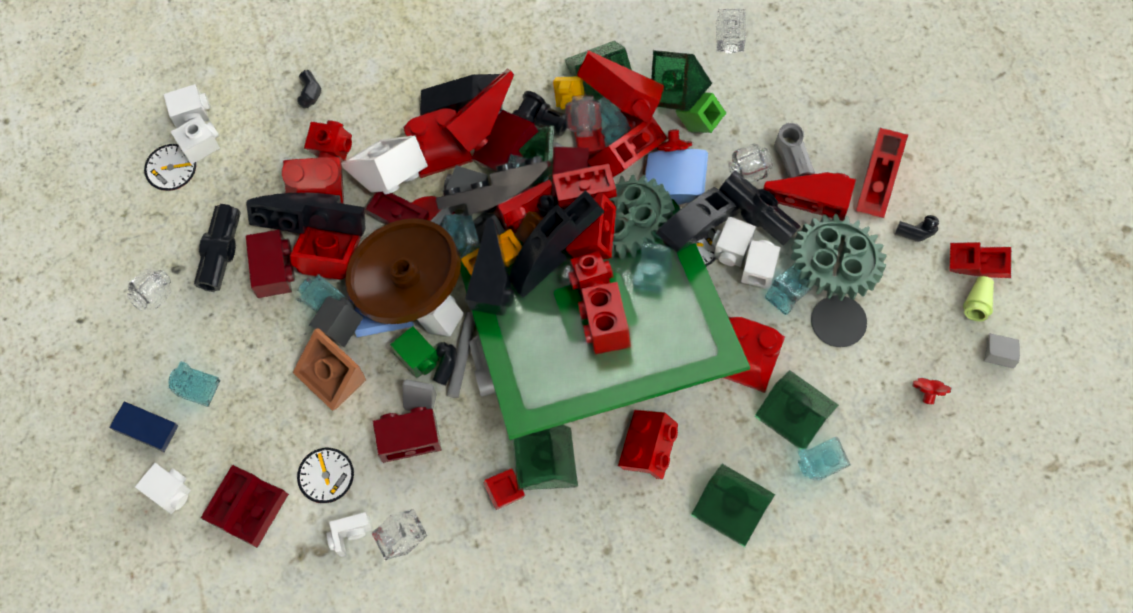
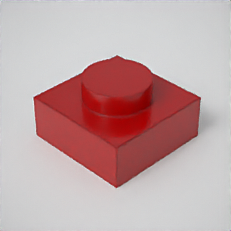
[483,468,525,510]

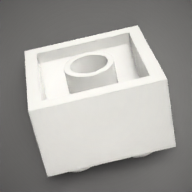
[341,136,428,194]

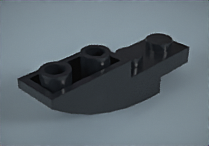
[436,156,551,215]
[656,187,741,253]
[509,190,605,298]
[246,193,366,236]

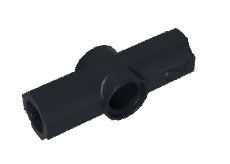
[719,170,801,246]
[194,204,241,292]

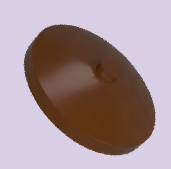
[346,218,461,324]

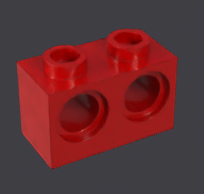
[578,282,631,355]

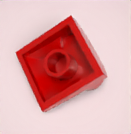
[403,108,473,178]
[282,157,344,204]
[493,180,552,235]
[290,227,361,280]
[723,317,785,393]

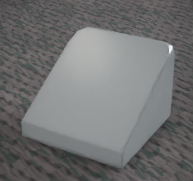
[984,333,1020,368]
[403,379,437,411]

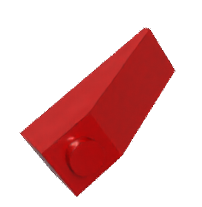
[577,50,664,123]
[445,68,514,152]
[587,116,668,178]
[856,127,908,218]
[763,172,856,221]

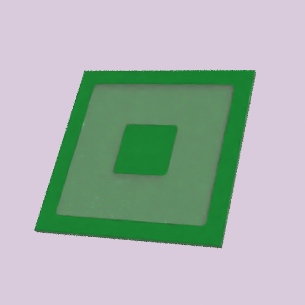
[459,199,750,440]

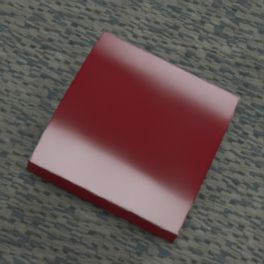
[472,110,538,172]
[200,465,289,548]

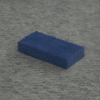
[109,401,178,452]

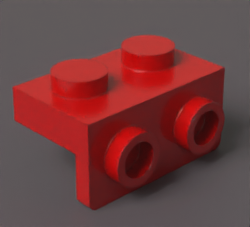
[618,410,678,479]

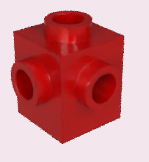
[304,120,352,161]
[568,251,613,301]

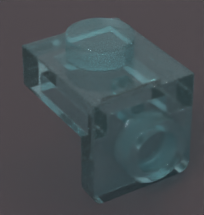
[798,437,851,481]

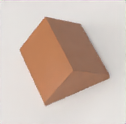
[293,328,366,411]

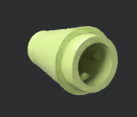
[963,276,994,321]

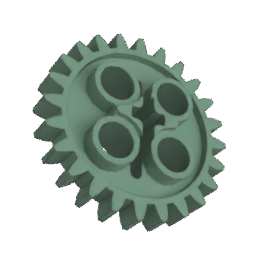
[608,174,675,259]
[790,214,887,301]

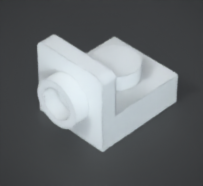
[326,512,373,557]

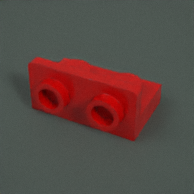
[552,164,617,208]

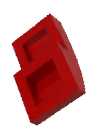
[950,242,1012,278]

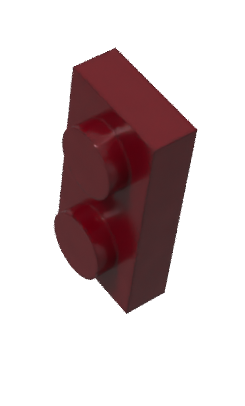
[365,191,429,224]

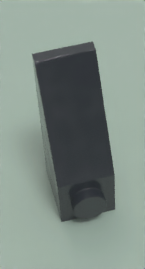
[420,74,503,115]
[465,218,514,316]

